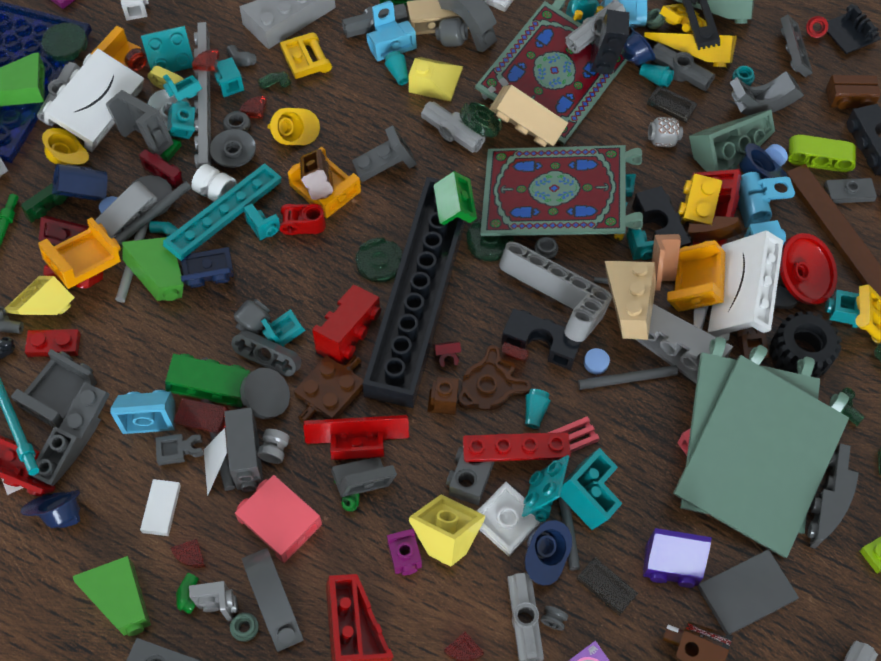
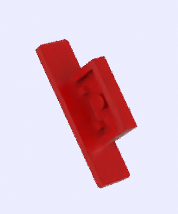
[303,415,409,460]
[463,432,571,462]
[0,435,55,496]

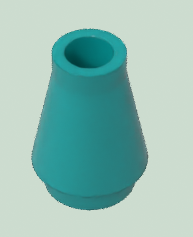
[385,51,409,85]
[639,63,674,88]
[525,389,551,429]

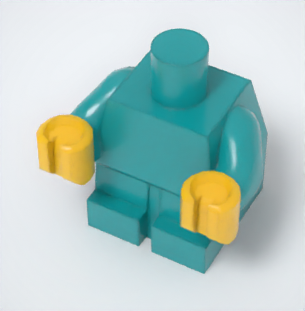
[566,0,604,24]

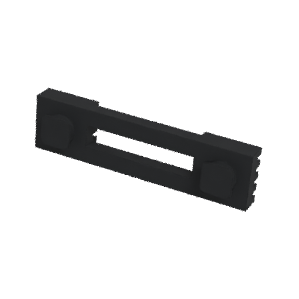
[682,0,720,50]

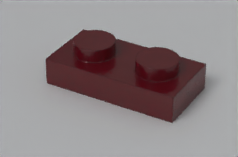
[139,149,183,189]
[39,216,89,245]

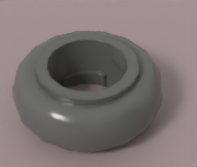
[223,111,251,132]

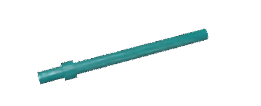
[0,377,39,476]

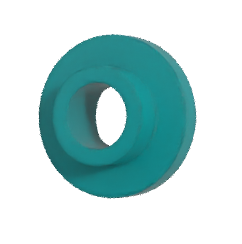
[732,66,755,86]

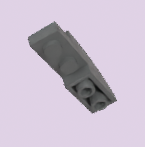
[28,382,110,486]
[807,443,859,549]

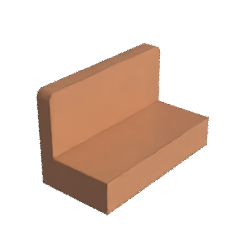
[652,234,681,291]

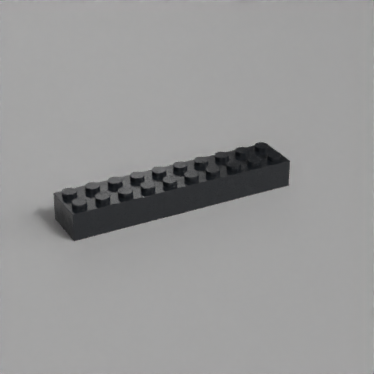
[363,177,473,408]

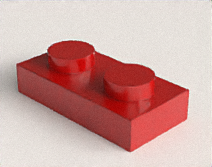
[24,329,81,357]

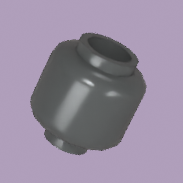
[435,17,468,47]
[234,298,271,335]

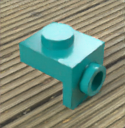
[163,74,202,102]
[261,309,306,346]

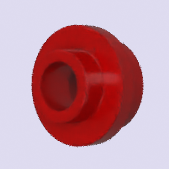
[806,16,828,38]

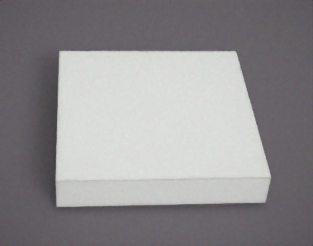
[477,482,542,557]

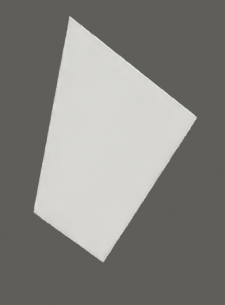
[204,428,227,496]

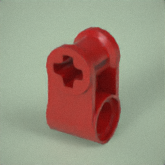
[279,203,326,235]

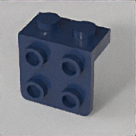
[180,247,234,288]

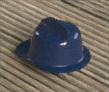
[622,26,656,65]
[739,143,788,184]
[20,490,80,528]
[525,520,572,586]

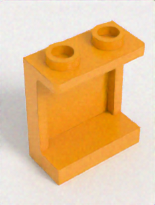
[288,147,361,219]
[38,217,121,289]
[667,240,726,312]

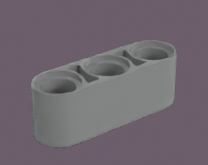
[95,181,157,238]

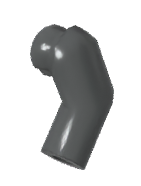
[226,45,257,66]
[0,306,24,334]

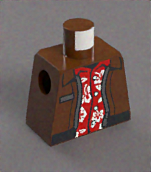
[663,622,733,661]

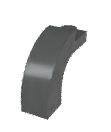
[438,0,497,52]
[730,71,804,115]
[241,548,304,652]

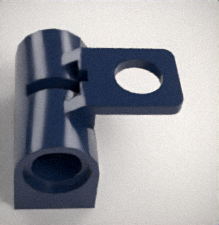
[52,164,108,201]

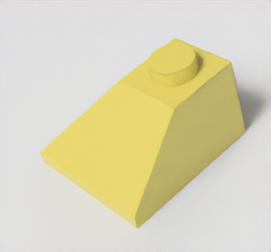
[409,57,463,102]
[5,276,75,315]
[409,494,485,566]

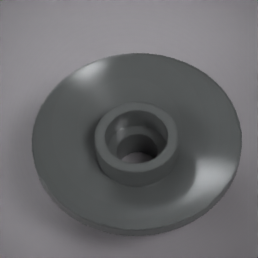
[210,129,256,168]

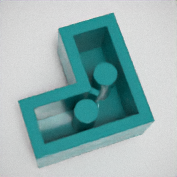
[560,448,622,530]

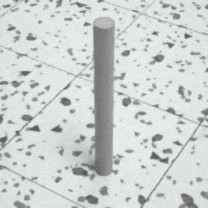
[115,223,149,303]

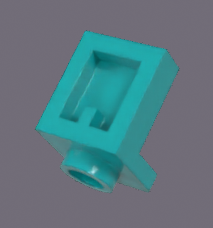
[244,203,280,241]
[626,228,654,260]

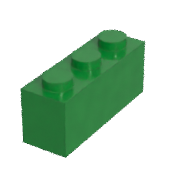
[165,354,250,408]

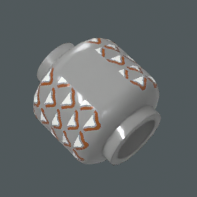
[648,117,683,147]

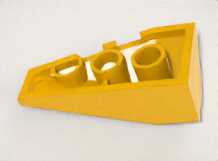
[644,32,737,67]

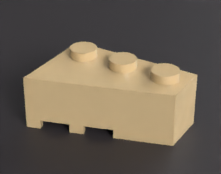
[489,85,568,147]
[605,261,656,340]

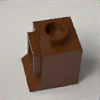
[427,377,459,415]

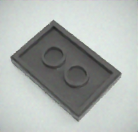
[697,549,799,635]

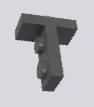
[352,125,417,182]

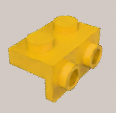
[678,174,722,225]

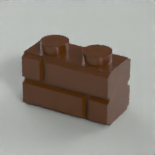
[826,75,881,109]
[300,149,334,200]

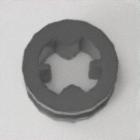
[540,606,569,631]

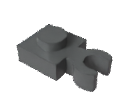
[155,434,204,466]

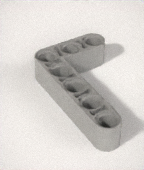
[499,242,612,342]

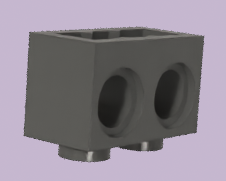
[446,447,495,506]

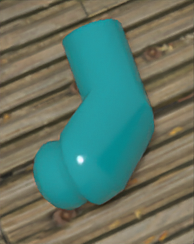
[149,221,178,237]

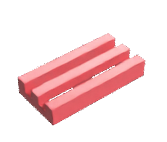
[548,416,600,461]

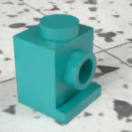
[214,57,244,97]
[167,101,195,139]
[825,290,860,328]

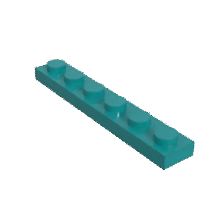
[163,163,282,261]

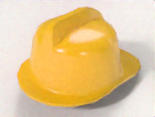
[267,108,320,145]
[42,128,89,165]

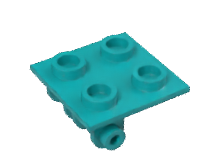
[141,25,195,72]
[522,455,569,522]

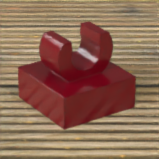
[433,341,461,367]

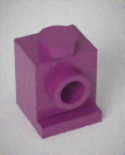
[387,529,422,575]

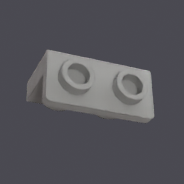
[189,581,238,622]

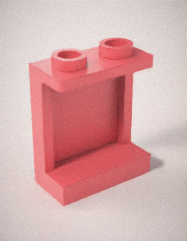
[235,475,322,563]

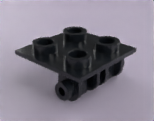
[827,4,881,54]

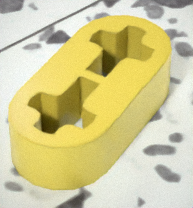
[148,66,184,90]

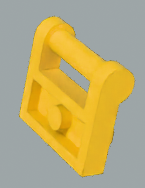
[280,32,332,79]
[855,284,881,345]

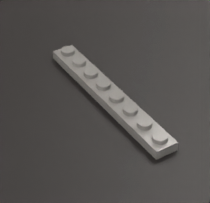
[194,22,211,168]

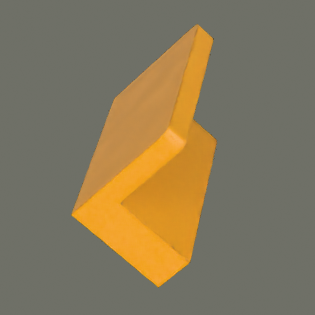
[91,26,141,67]

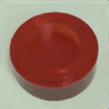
[124,48,148,71]

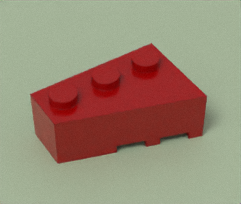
[312,285,381,364]
[326,574,394,661]

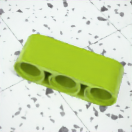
[788,135,856,172]

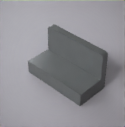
[331,457,397,497]

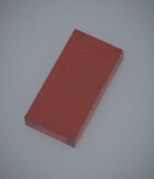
[174,398,230,434]

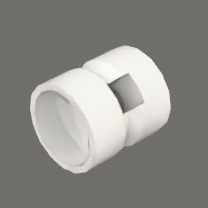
[191,164,237,201]

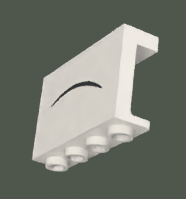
[43,48,144,152]
[708,230,783,341]

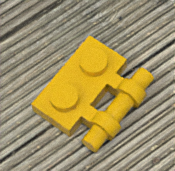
[659,3,707,34]

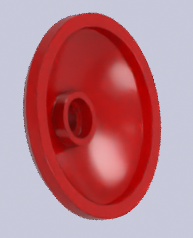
[779,233,837,305]

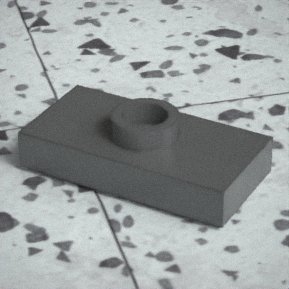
[824,178,877,203]

